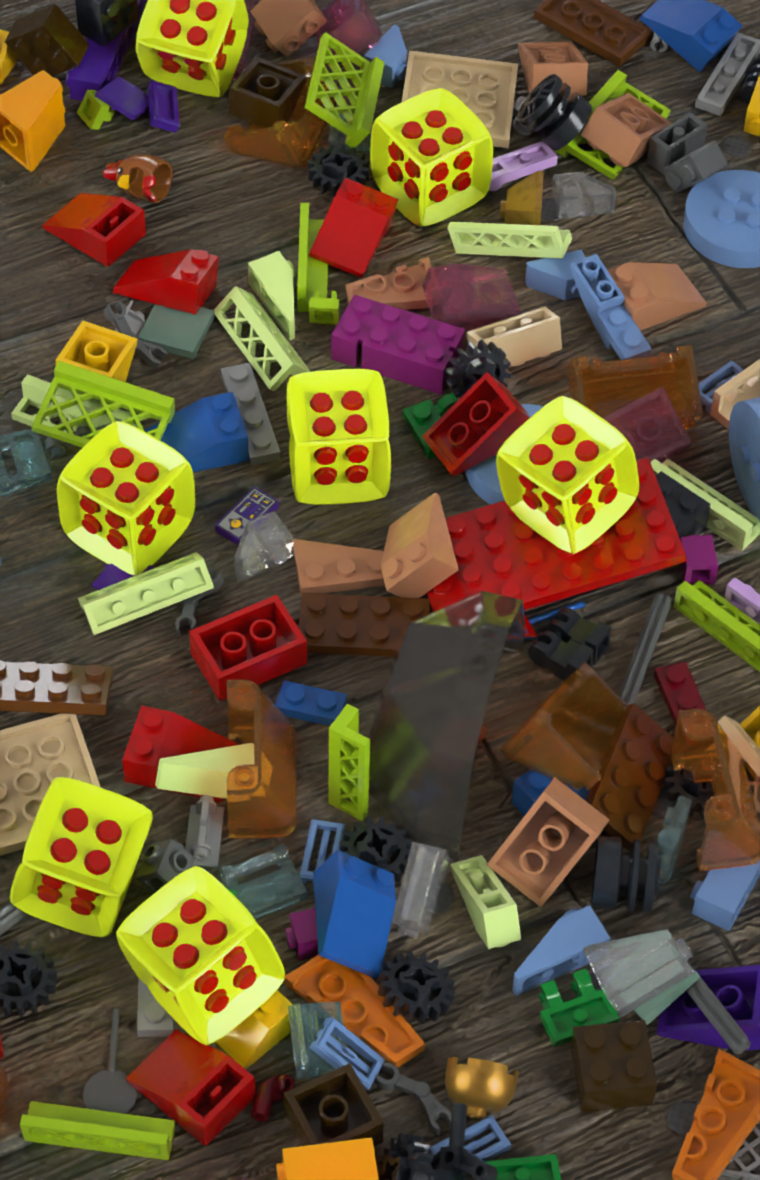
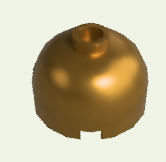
[445,1057,519,1119]

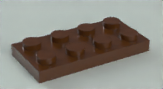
[534,0,653,66]
[299,593,430,659]
[0,660,114,715]
[586,703,679,851]

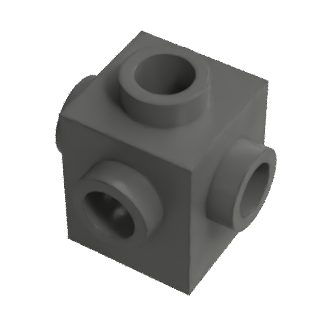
[135,839,195,894]

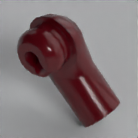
[251,1074,295,1121]

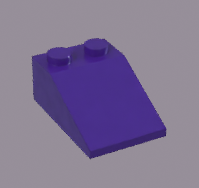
[657,965,760,1050]

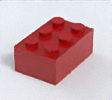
[189,595,307,701]

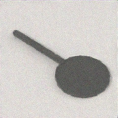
[83,1008,137,1114]

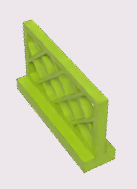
[305,32,385,148]
[555,70,671,180]
[31,360,175,448]

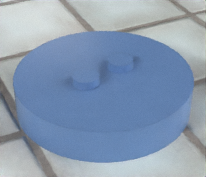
[729,397,760,522]

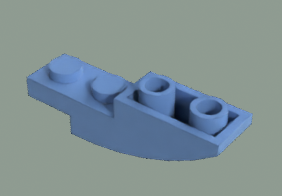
[570,254,652,365]

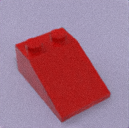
[309,178,398,278]
[113,249,219,315]
[422,372,531,476]
[122,705,239,802]

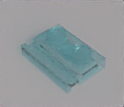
[288,1001,346,1079]

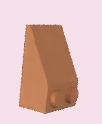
[518,41,588,96]
[581,93,672,167]
[607,262,707,331]
[380,493,459,598]
[487,777,609,907]

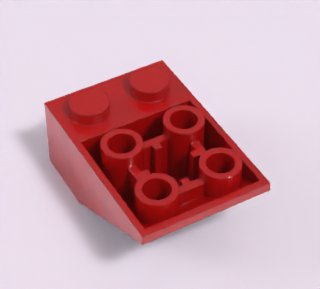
[42,193,146,267]
[126,1030,255,1147]

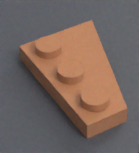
[346,257,437,310]
[292,539,385,596]

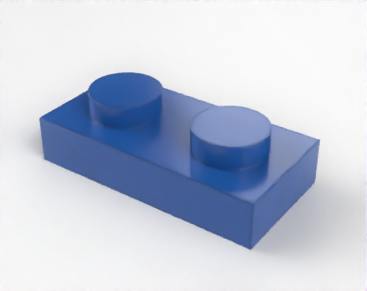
[275,680,347,726]

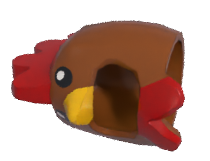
[103,154,173,203]

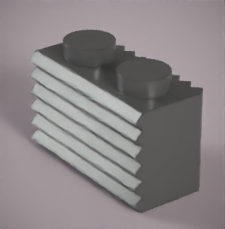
[646,112,707,175]
[663,141,728,193]

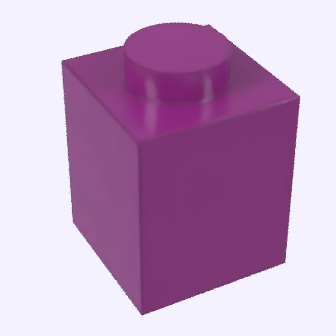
[679,535,718,586]
[284,908,318,961]

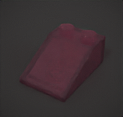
[316,0,382,68]
[422,263,521,332]
[603,387,691,462]

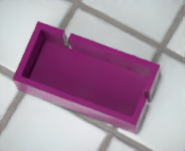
[331,294,465,395]

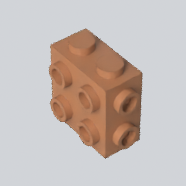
[250,0,327,57]

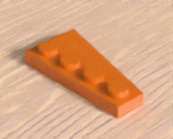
[284,955,425,1068]
[672,1049,760,1180]

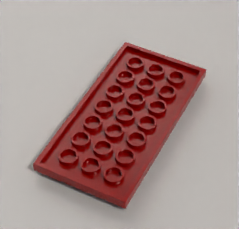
[427,457,687,636]

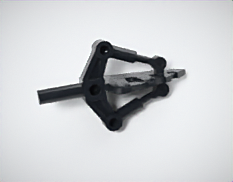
[428,1103,498,1180]

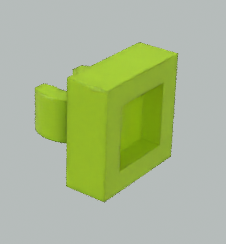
[77,90,115,130]
[309,290,340,325]

